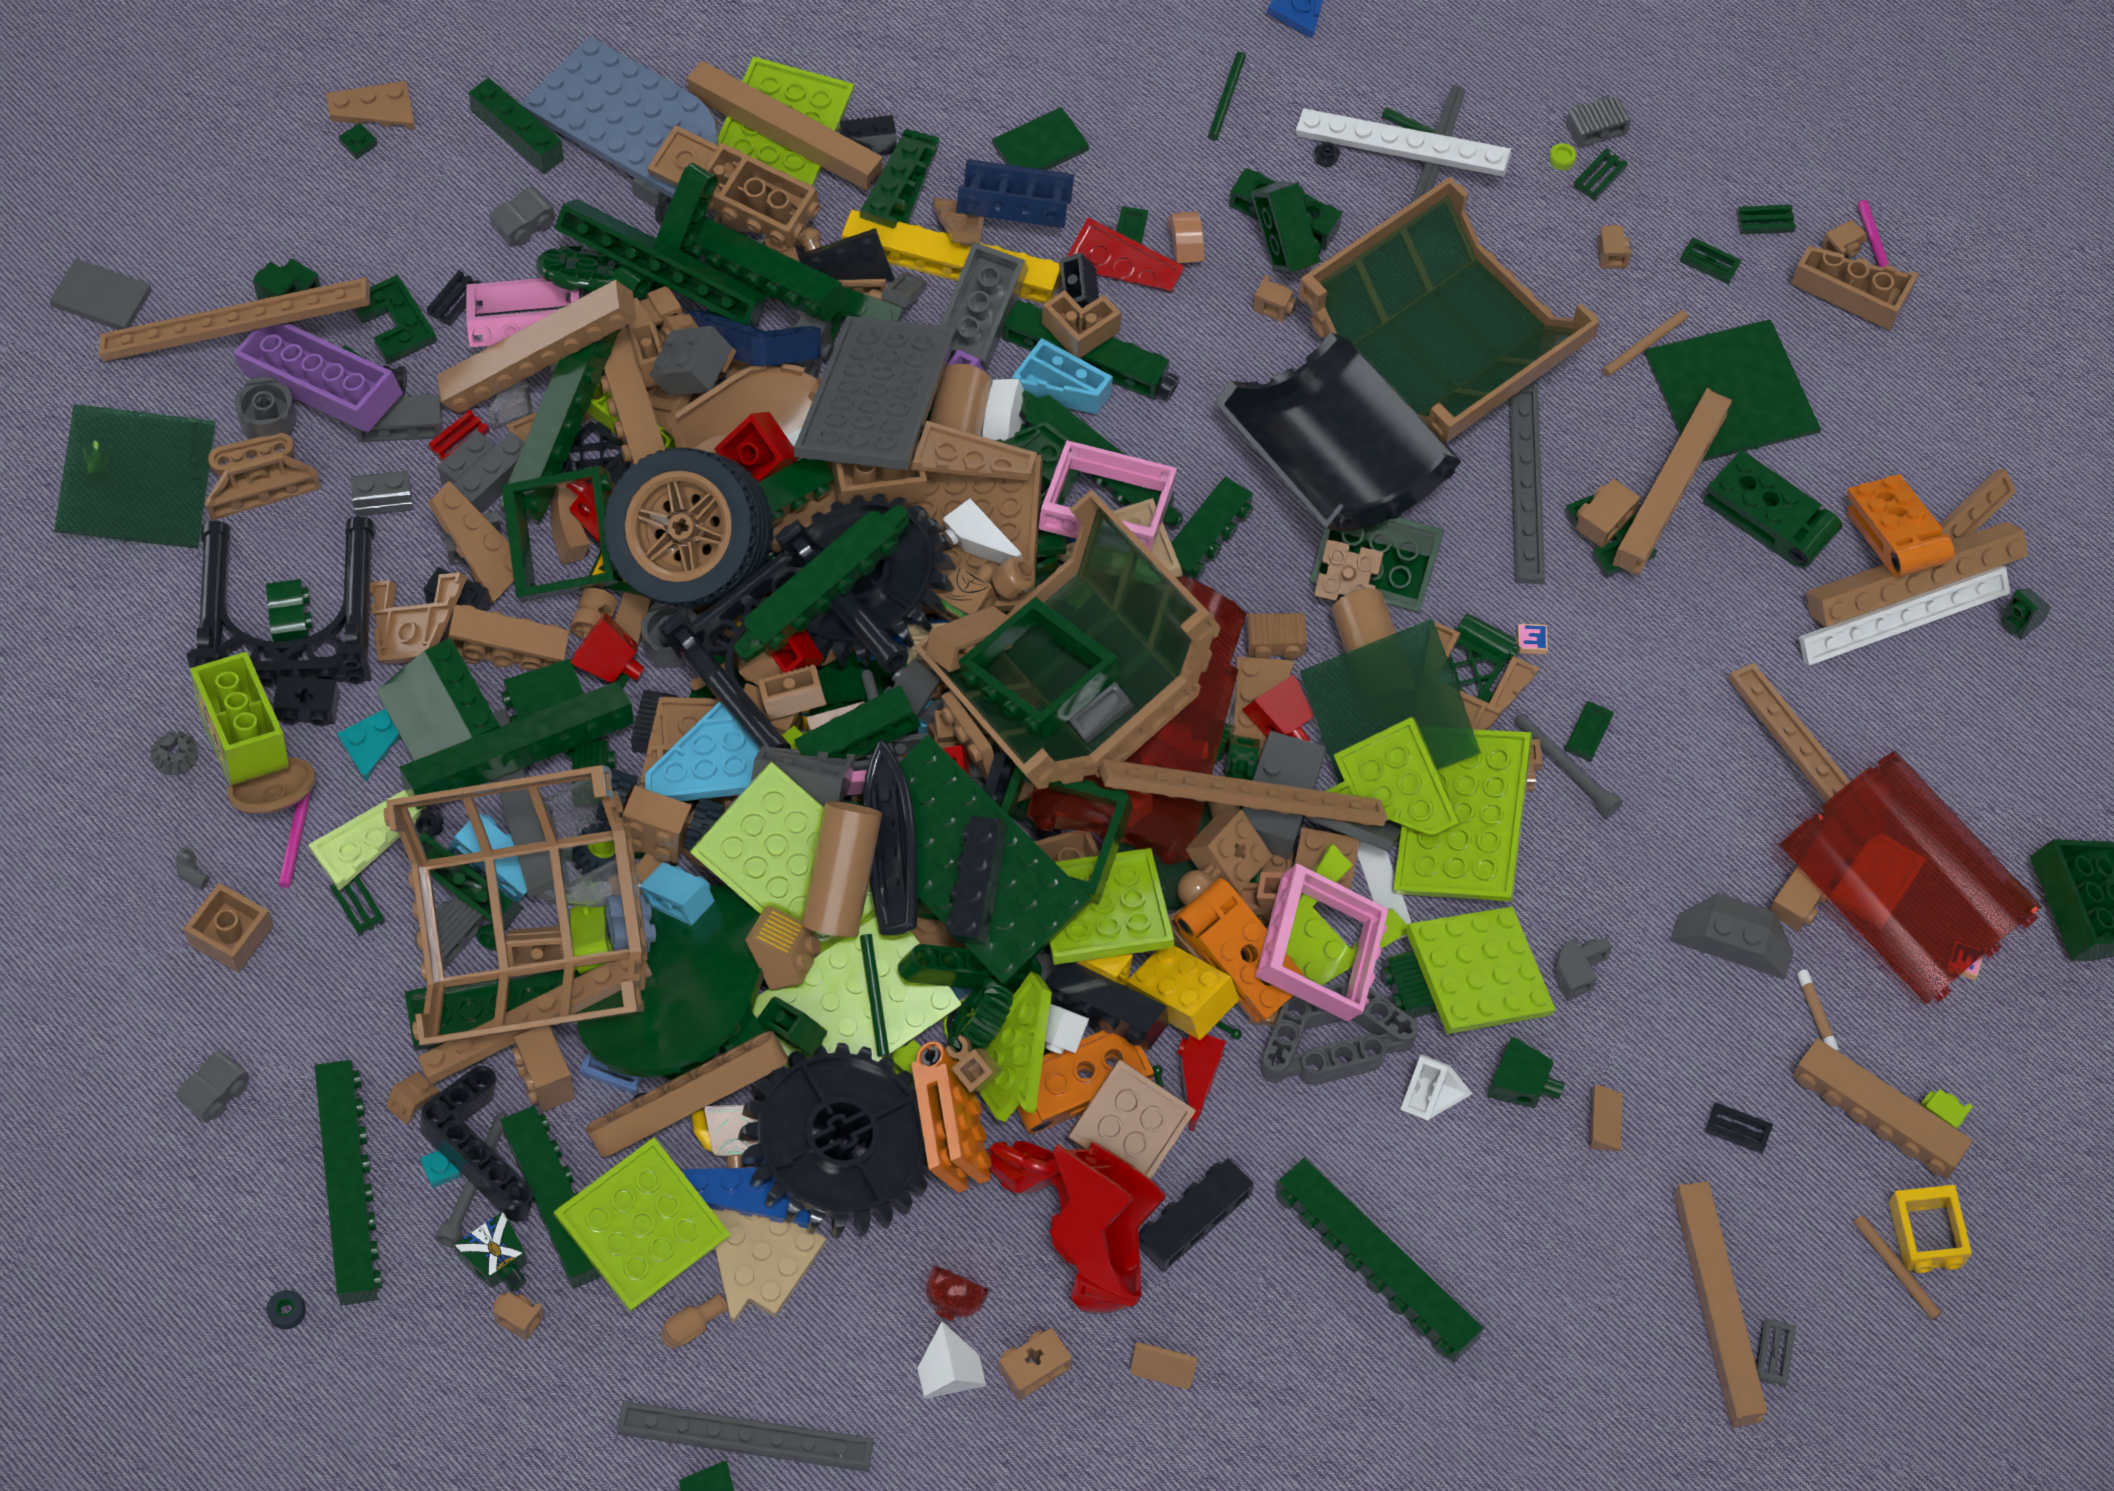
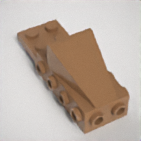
[647,125,820,248]

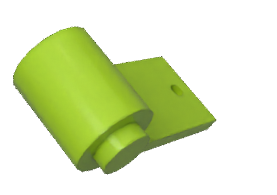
[570,897,612,974]

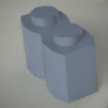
[605,894,656,952]

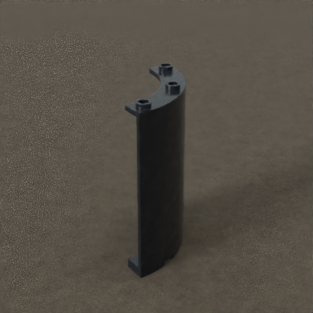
[1215,332,1461,531]

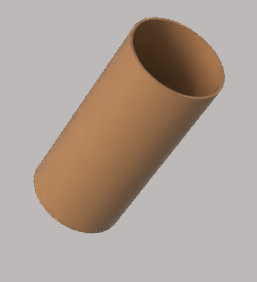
[929,364,992,436]
[1331,589,1420,718]
[802,801,882,937]

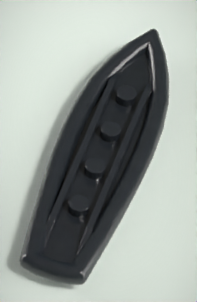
[862,739,918,936]

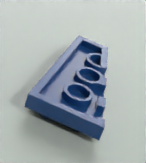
[1266,0,1323,39]
[683,1168,809,1229]

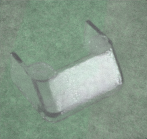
[539,778,642,907]

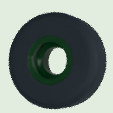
[266,1290,306,1329]

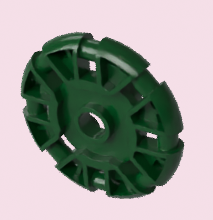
[536,246,624,294]

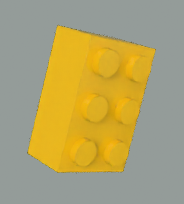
[1126,946,1240,1040]

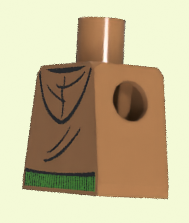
[931,564,997,622]

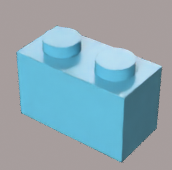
[640,862,715,926]

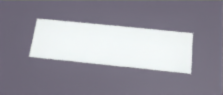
[1357,841,1412,939]

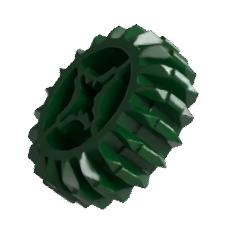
[948,978,1013,1052]

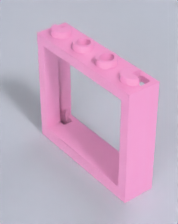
[466,278,580,347]
[1038,440,1177,552]
[1256,864,1388,1022]

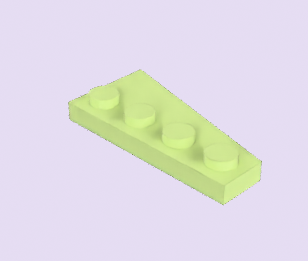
[308,790,427,891]

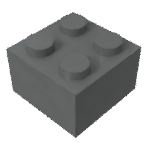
[650,326,732,396]

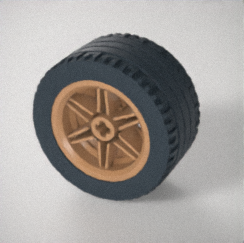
[603,447,774,608]

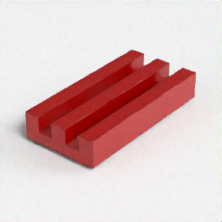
[428,410,490,460]

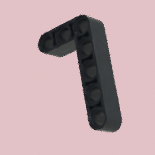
[420,1066,533,1222]

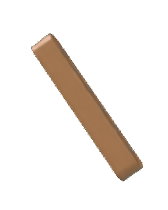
[585,1031,788,1157]

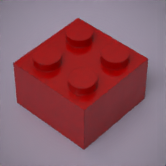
[714,412,800,482]

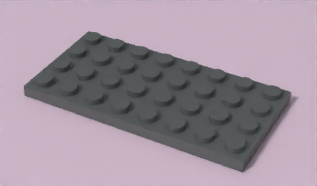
[794,316,956,470]

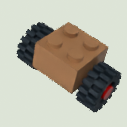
[596,769,725,863]

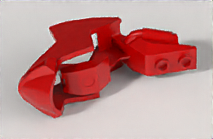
[986,1141,1166,1314]

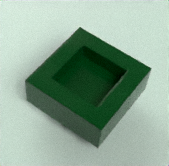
[338,123,378,160]

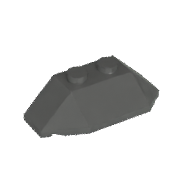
[1670,893,1793,980]

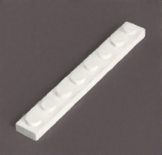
[1296,108,1512,177]
[1799,565,2011,666]

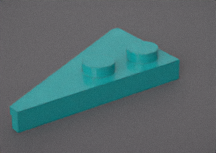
[337,709,401,781]

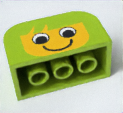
[190,651,289,786]

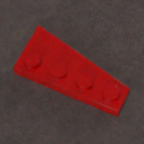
[1066,217,1185,293]

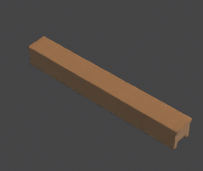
[686,60,883,190]
[1613,388,1732,576]
[1673,1181,1768,1429]

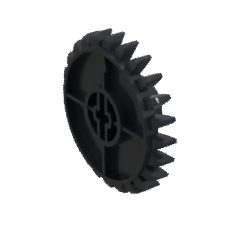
[772,493,956,667]
[738,1042,933,1238]

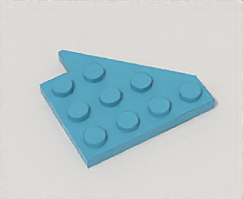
[645,701,759,801]

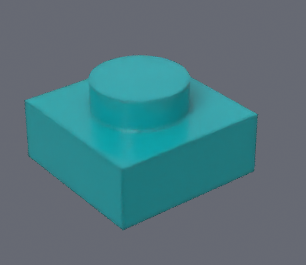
[420,1151,461,1189]

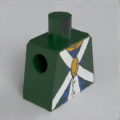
[454,1211,527,1291]

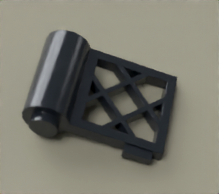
[563,421,630,485]

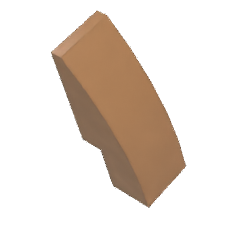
[550,484,591,564]

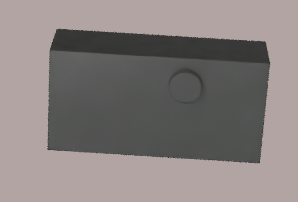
[939,242,1028,370]
[1242,730,1327,860]

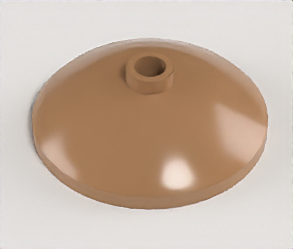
[227,757,316,814]

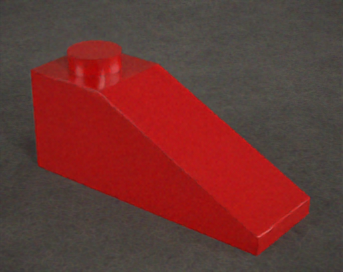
[1177,1034,1226,1132]

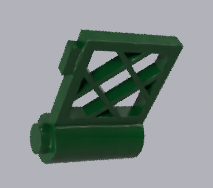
[1442,613,1521,703]

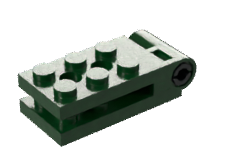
[1703,450,1842,567]

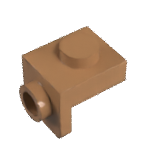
[386,1071,440,1125]

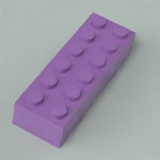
[233,323,403,433]

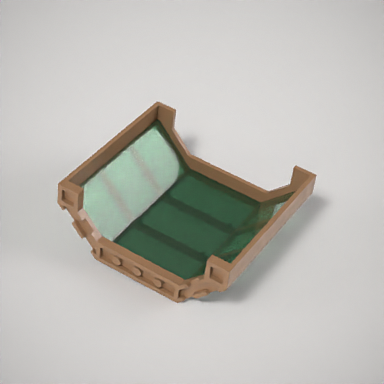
[1298,177,1600,443]
[914,490,1221,789]

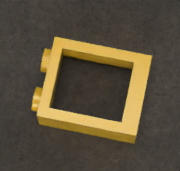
[1889,1185,1972,1273]

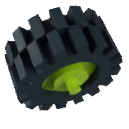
[572,823,618,881]

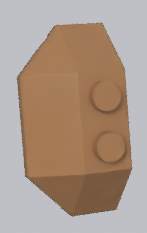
[205,453,322,521]

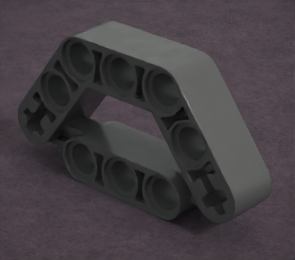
[1261,981,1418,1085]

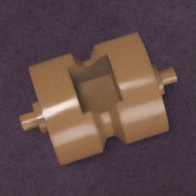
[570,588,618,640]

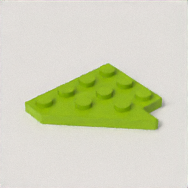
[1326,717,1461,837]
[979,972,1052,1122]

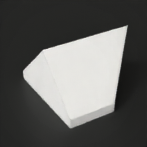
[1400,1054,1473,1121]
[917,1321,986,1399]

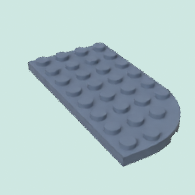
[520,36,718,198]

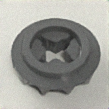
[150,731,198,775]

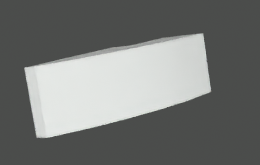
[982,379,1024,441]

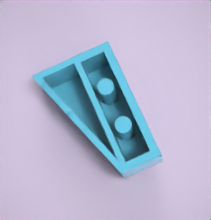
[1012,338,1113,415]
[448,813,528,902]

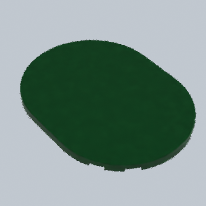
[577,885,764,1077]

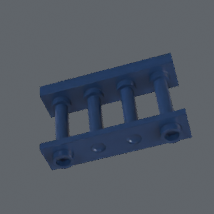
[956,159,1075,228]

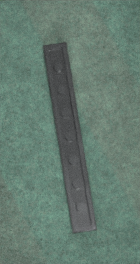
[1509,387,1545,584]
[493,709,554,897]
[617,1401,874,1472]

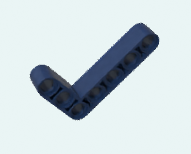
[686,310,821,366]

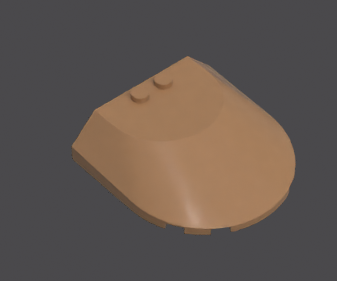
[669,363,839,552]

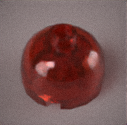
[926,1264,990,1321]

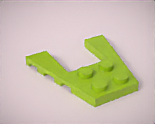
[1286,844,1407,986]

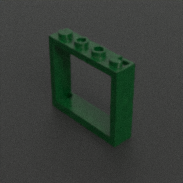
[502,466,624,601]
[958,597,1121,741]
[1001,765,1133,905]

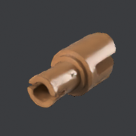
[661,1293,728,1348]

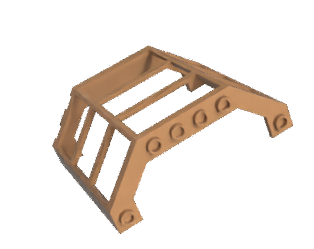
[384,765,648,1045]

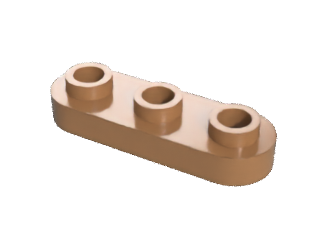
[208,433,294,476]

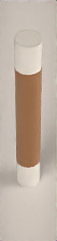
[1797,970,1839,1052]

